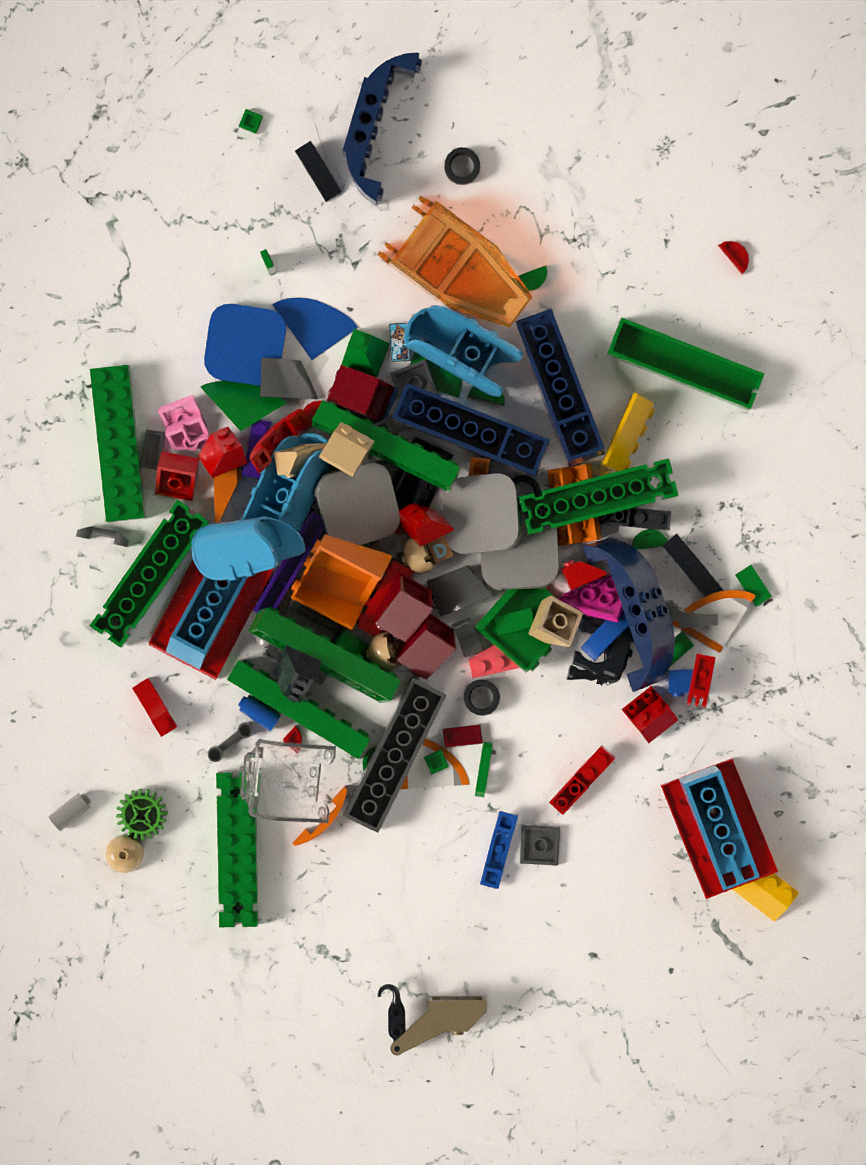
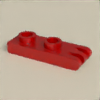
[687,653,716,708]

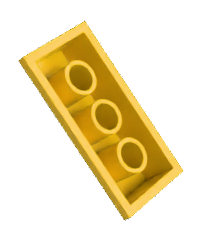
[601,392,655,472]
[732,874,799,921]

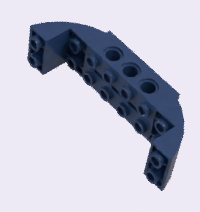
[342,52,422,206]

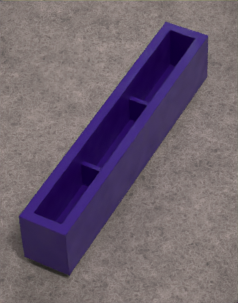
[253,511,324,612]

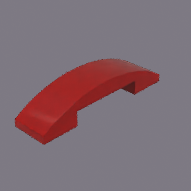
[249,409,310,473]

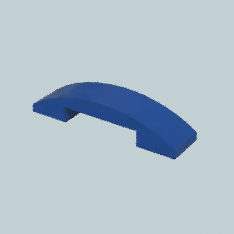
[581,610,629,662]
[480,811,518,889]

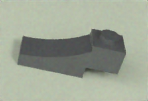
[665,600,718,628]

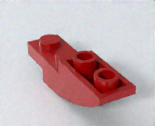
[549,745,616,815]

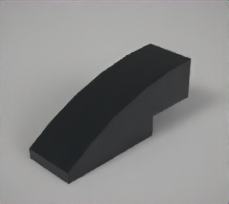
[295,141,342,202]

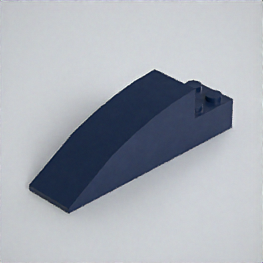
[515,309,605,467]
[392,382,551,477]

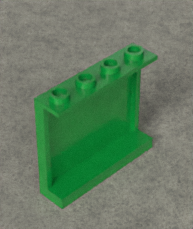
[474,588,557,673]

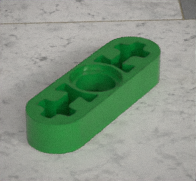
[475,741,493,798]

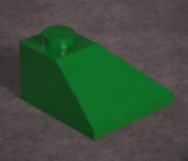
[341,328,390,378]

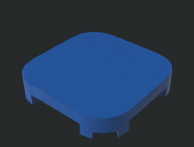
[204,304,286,386]

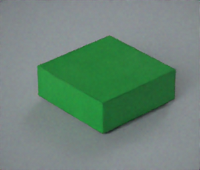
[238,109,263,134]
[424,749,449,775]

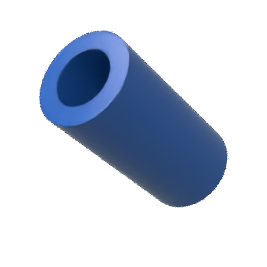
[238,695,281,732]

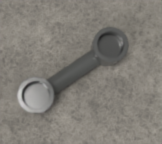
[76,526,129,547]
[208,722,253,762]

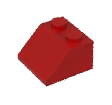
[198,427,247,479]
[155,451,199,501]
[398,503,454,547]
[560,560,607,591]

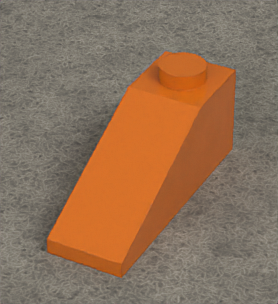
[214,468,242,523]

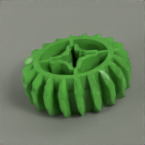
[116,788,168,841]

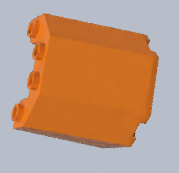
[291,535,392,630]

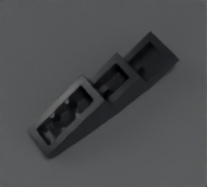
[662,533,724,597]

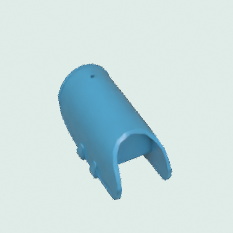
[404,305,523,397]
[241,433,332,532]
[191,516,305,581]

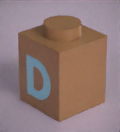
[427,535,455,564]

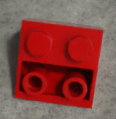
[621,686,679,744]

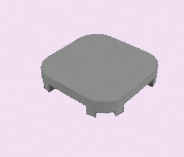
[314,461,400,545]
[442,473,523,555]
[481,511,559,591]

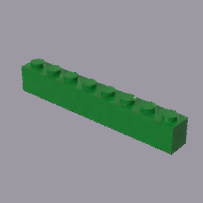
[312,400,460,493]
[227,659,370,759]

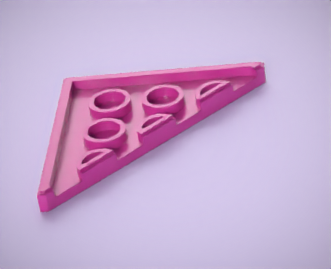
[557,574,623,623]

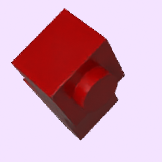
[132,678,179,737]

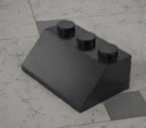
[272,645,322,703]

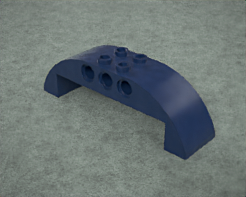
[583,537,675,692]

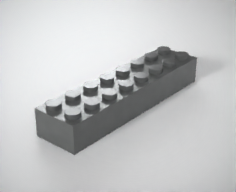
[343,677,447,833]

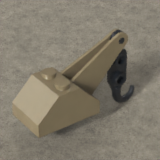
[377,984,487,1056]

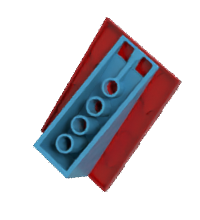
[148,559,274,680]
[660,758,778,899]

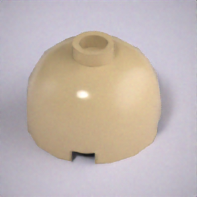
[401,538,436,573]
[366,632,399,670]
[105,834,144,873]

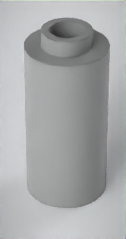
[48,793,91,831]

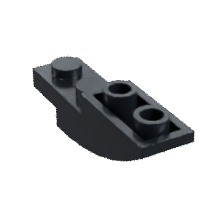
[599,508,672,531]

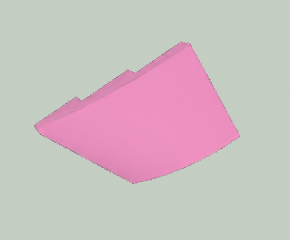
[158,394,210,451]

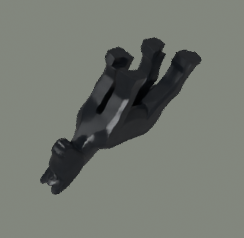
[566,615,635,686]

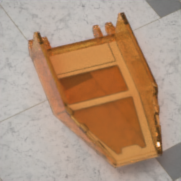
[377,196,532,328]

